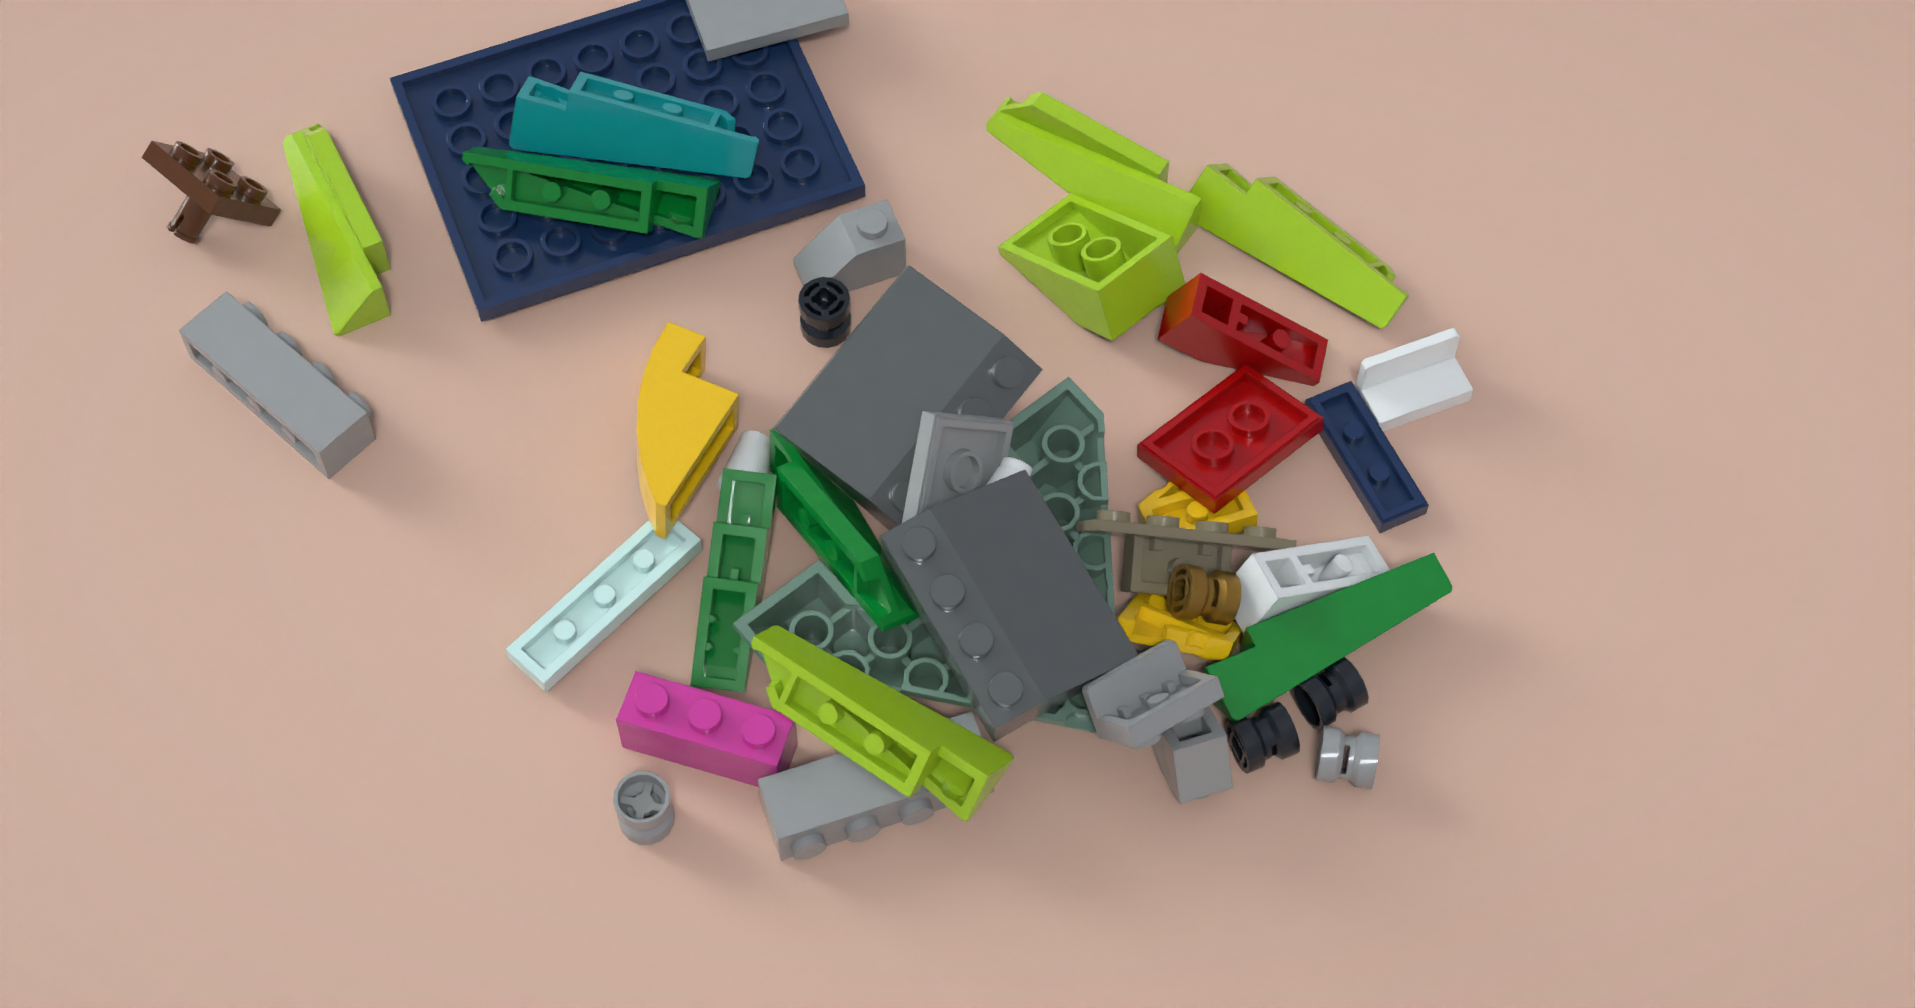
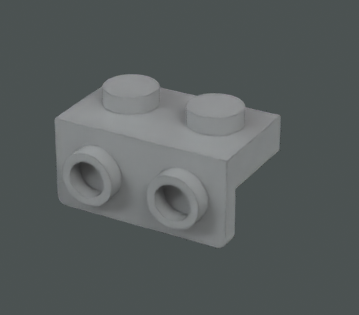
[1082,640,1225,749]

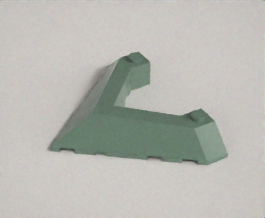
[733,377,1115,733]

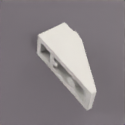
[1234,535,1390,634]

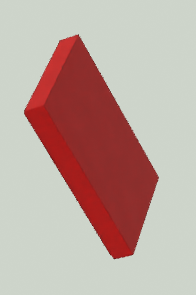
[1137,364,1324,514]

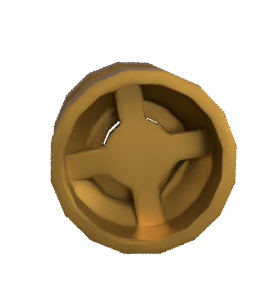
[1167,563,1241,626]

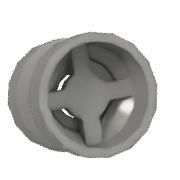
[1315,726,1380,789]
[613,771,675,845]

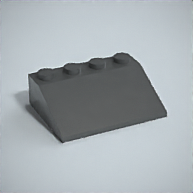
[773,265,1043,530]
[880,470,1138,742]

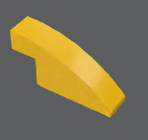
[636,322,739,539]

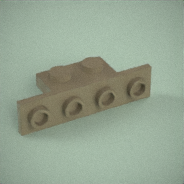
[1076,510,1297,596]

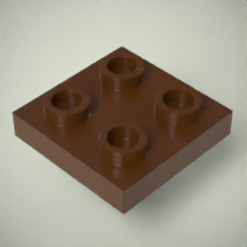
[141,141,281,244]

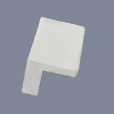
[1355,328,1473,432]

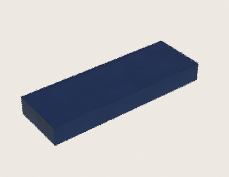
[1305,381,1429,533]

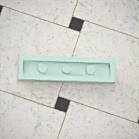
[506,520,703,692]

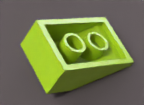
[998,193,1185,341]

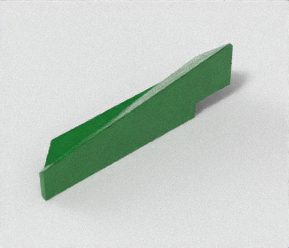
[462,147,721,239]
[770,429,919,632]
[1204,553,1453,721]

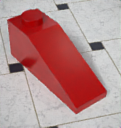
[1158,273,1328,386]

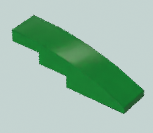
[690,468,777,693]

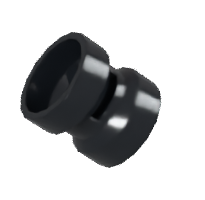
[798,277,852,348]
[1291,657,1369,730]
[1225,702,1300,774]

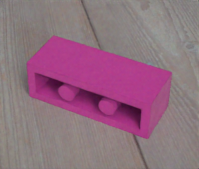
[616,671,798,787]

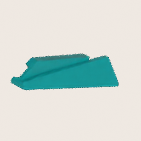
[509,71,759,178]

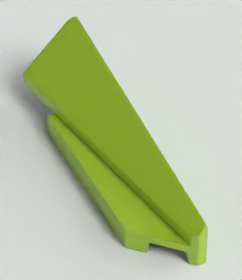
[986,92,1202,254]
[283,123,391,336]
[1189,163,1409,328]
[751,625,1014,822]

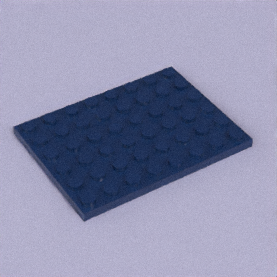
[389,0,866,322]

